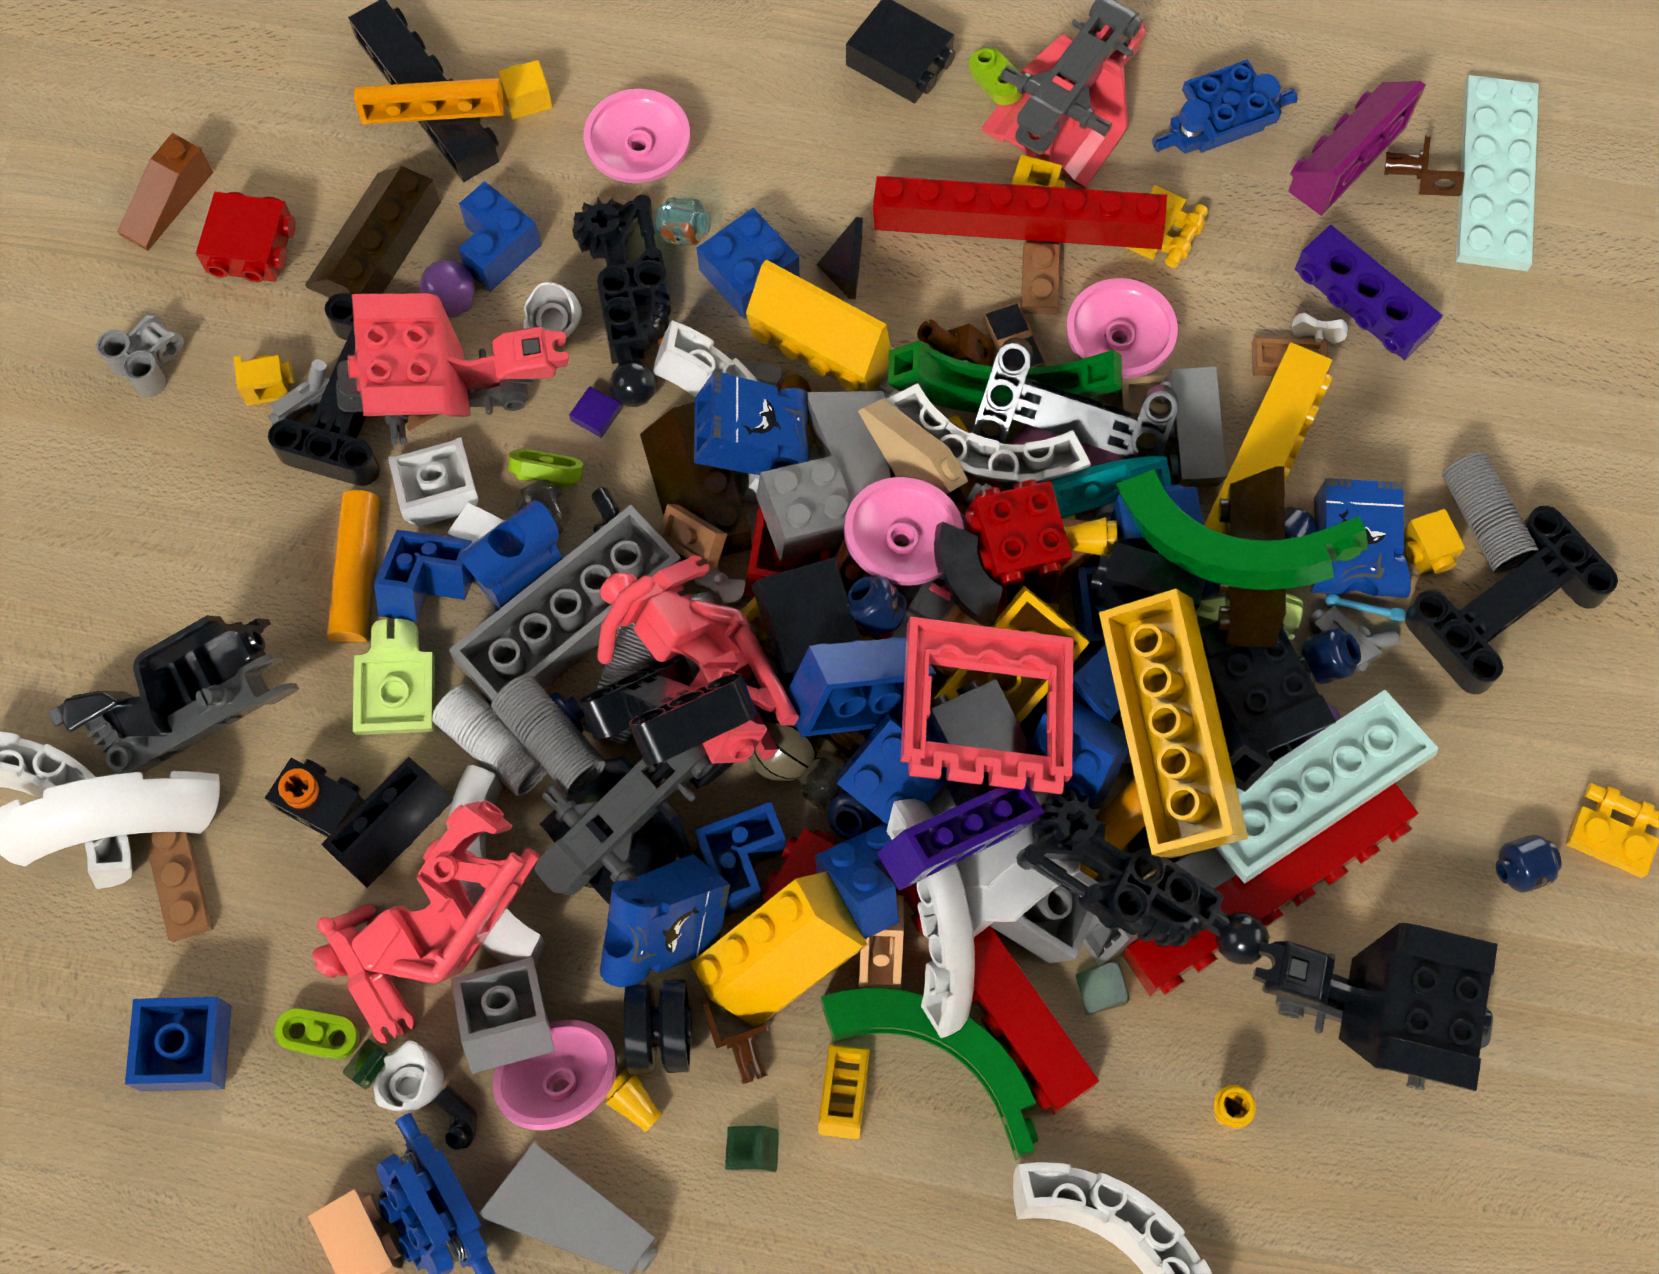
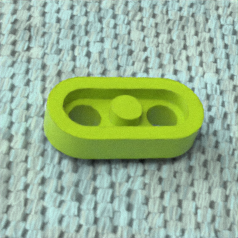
[968,47,1024,105]
[508,449,583,488]
[274,1008,360,1060]

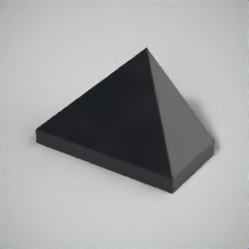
[817,217,863,299]

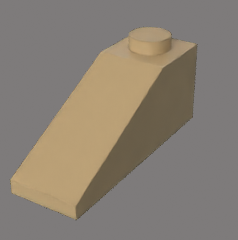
[858,398,968,494]

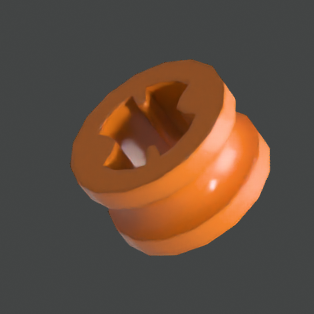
[278,768,319,809]

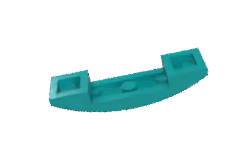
[1051,456,1172,518]

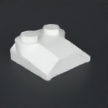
[388,437,478,526]

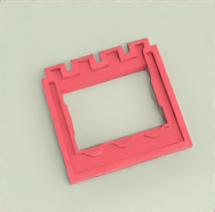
[900,617,1073,794]

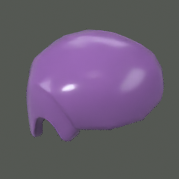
[420,260,476,317]

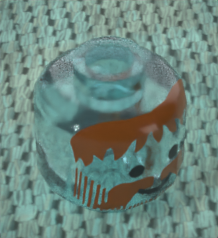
[655,196,711,246]

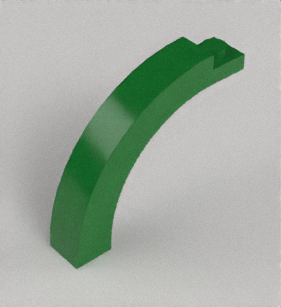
[888,341,1122,413]
[1116,469,1368,590]
[821,988,1038,1160]

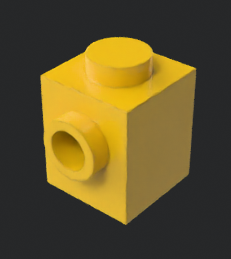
[498,60,553,120]
[1404,509,1465,575]

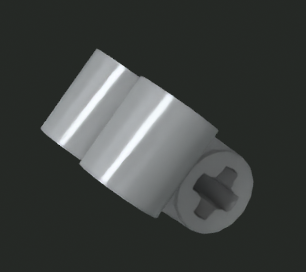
[96,314,184,397]

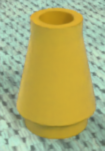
[1064,517,1118,555]
[605,1069,663,1132]
[1213,1085,1256,1128]

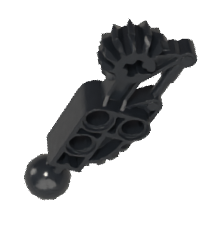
[572,195,671,407]
[1016,790,1270,965]

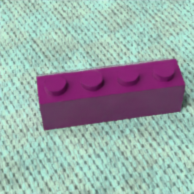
[1288,81,1426,216]

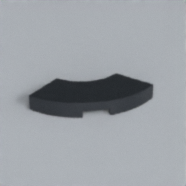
[934,522,1003,627]

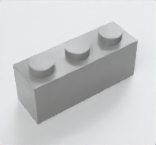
[1160,366,1227,487]

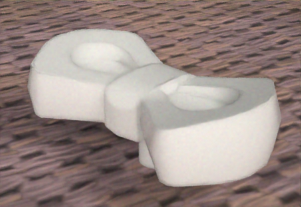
[1292,313,1348,344]
[694,565,745,607]

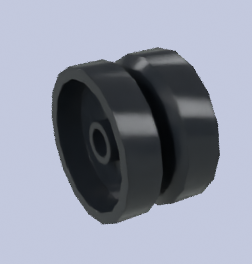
[624,979,693,1075]

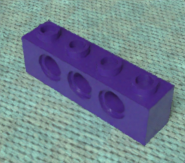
[1294,224,1443,361]
[877,783,1045,891]

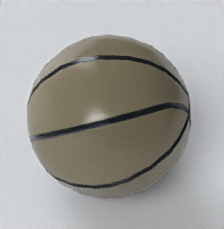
[749,712,817,782]

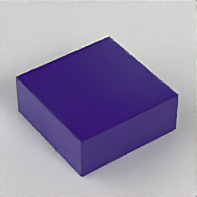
[569,386,622,438]

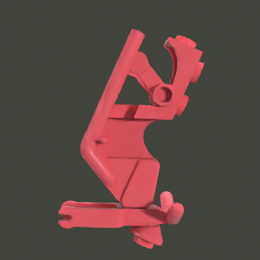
[597,555,799,764]
[312,801,541,1043]

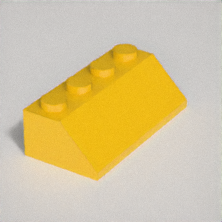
[746,260,891,392]
[690,871,868,1027]

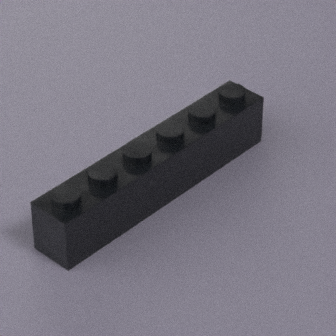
[348,0,499,183]

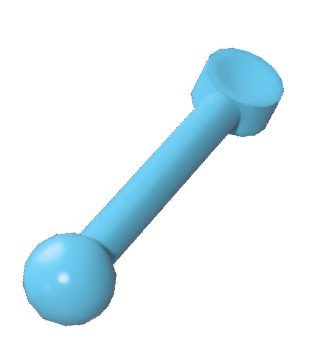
[1325,594,1406,621]

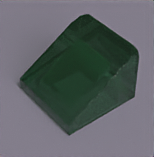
[1075,960,1130,1015]
[343,1039,390,1090]
[725,1126,779,1172]

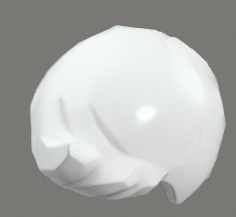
[523,282,582,338]
[373,1041,444,1112]

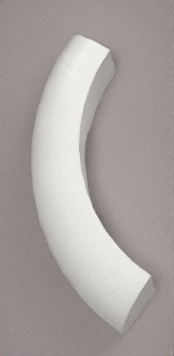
[653,320,760,503]
[885,383,1091,483]
[0,732,132,889]
[447,765,547,966]
[0,771,220,867]
[886,799,975,1038]
[1013,1162,1212,1274]

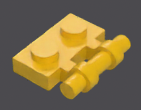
[1125,185,1209,268]
[1565,782,1659,878]

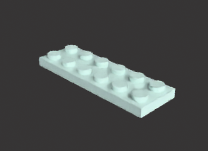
[1456,75,1539,271]
[1215,690,1439,884]

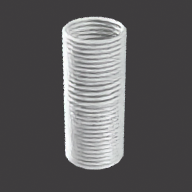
[432,684,547,796]

